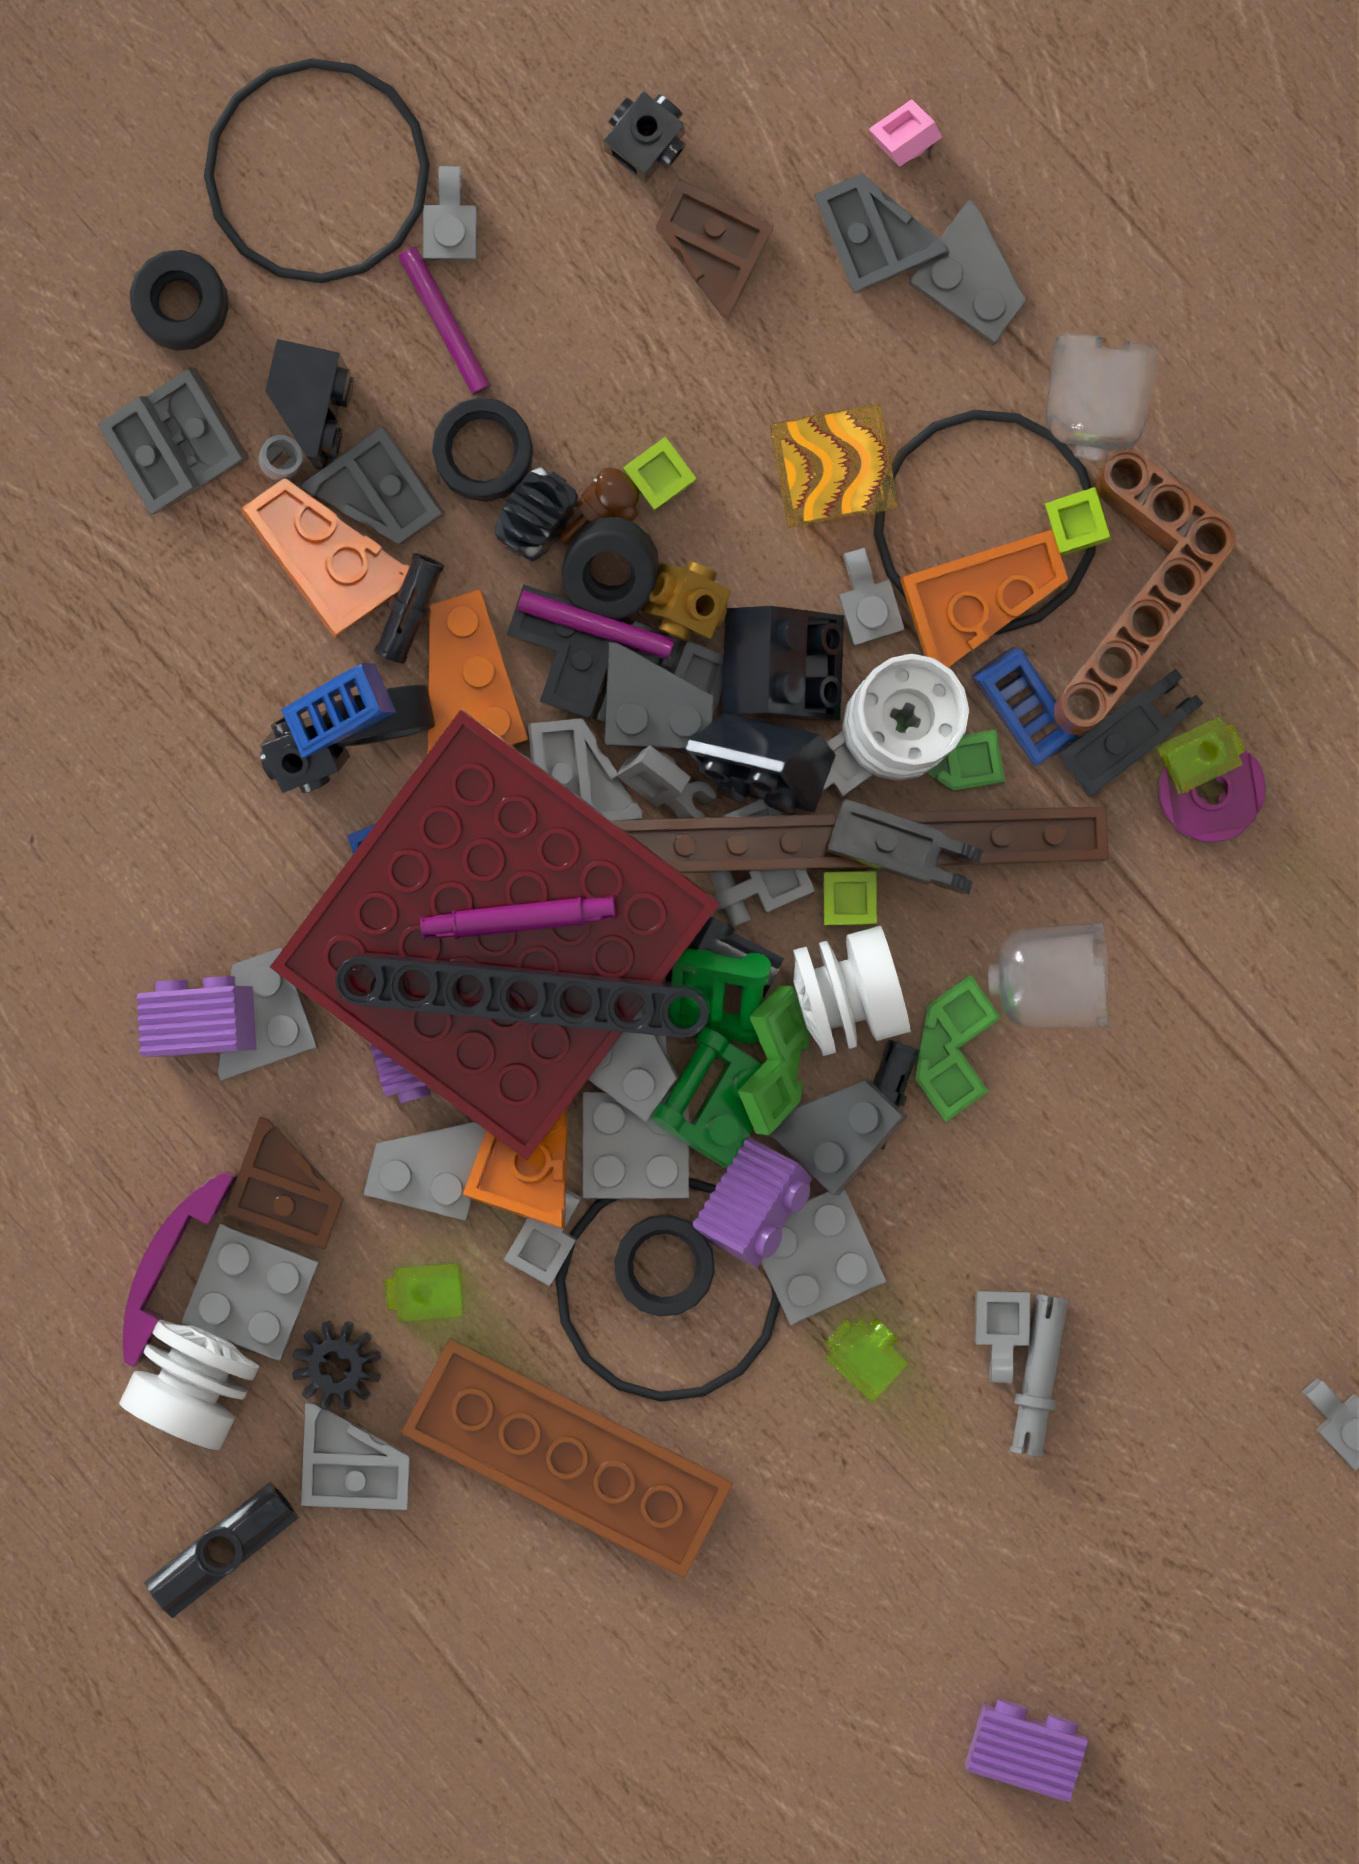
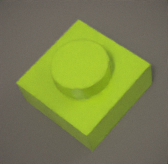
[623,436,697,512]
[1045,487,1113,556]
[823,871,877,926]

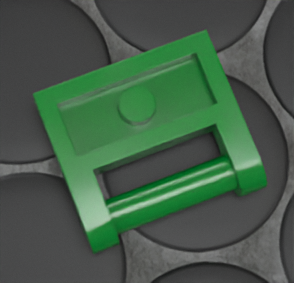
[670,948,771,1044]
[650,1027,763,1168]

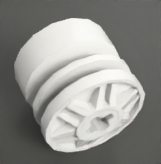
[842,654,969,781]
[793,926,911,1056]
[119,1320,259,1451]

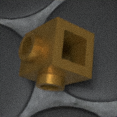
[640,561,732,642]

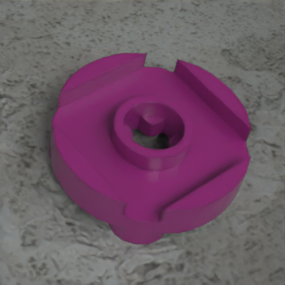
[1158,736,1266,843]

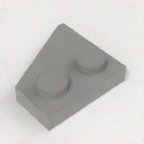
[363,1122,486,1221]
[301,1402,411,1510]

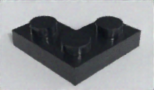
[507,584,624,720]

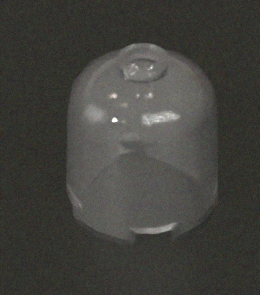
[1046,334,1159,462]
[988,923,1110,1028]

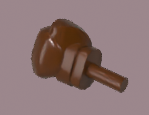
[559,467,640,545]

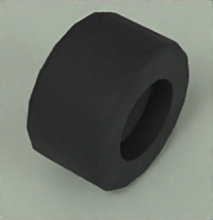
[129,250,229,351]
[562,517,659,620]

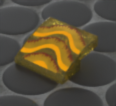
[770,403,899,529]

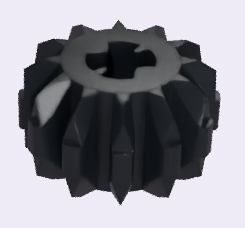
[495,467,578,561]
[292,1320,382,1410]

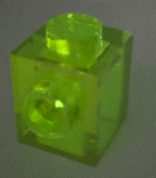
[1157,716,1245,795]
[385,1261,464,1322]
[824,1317,909,1402]

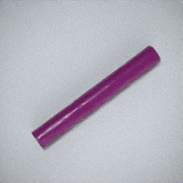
[398,246,491,395]
[517,590,675,660]

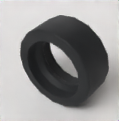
[432,397,534,502]
[332,685,435,747]
[614,1215,715,1317]

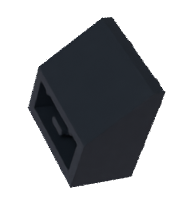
[265,339,354,470]
[722,606,844,721]
[686,712,836,813]

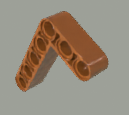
[1054,449,1235,735]

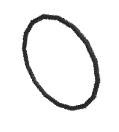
[204,58,430,283]
[874,410,1096,635]
[555,1177,780,1402]

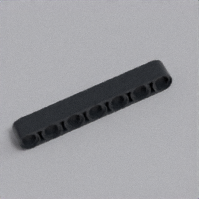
[335,953,711,1038]

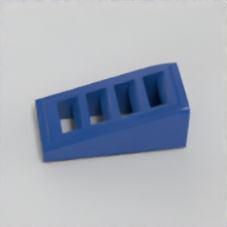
[971,647,1078,766]
[281,663,396,758]

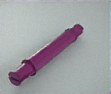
[420,896,616,940]

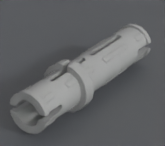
[1010,1294,1070,1457]

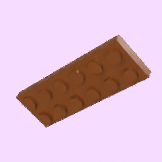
[401,1337,733,1579]

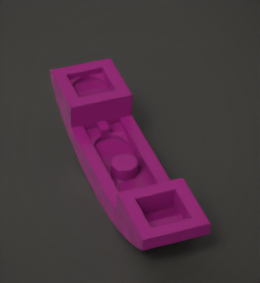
[123,1171,237,1367]

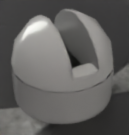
[259,435,303,481]

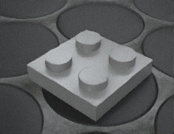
[583,1092,689,1199]
[761,1189,887,1325]
[181,1223,320,1361]

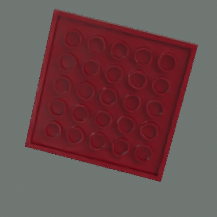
[270,709,721,1160]

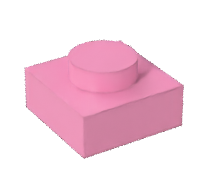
[869,99,942,167]

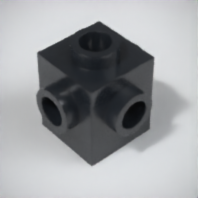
[603,91,686,183]
[260,710,350,793]

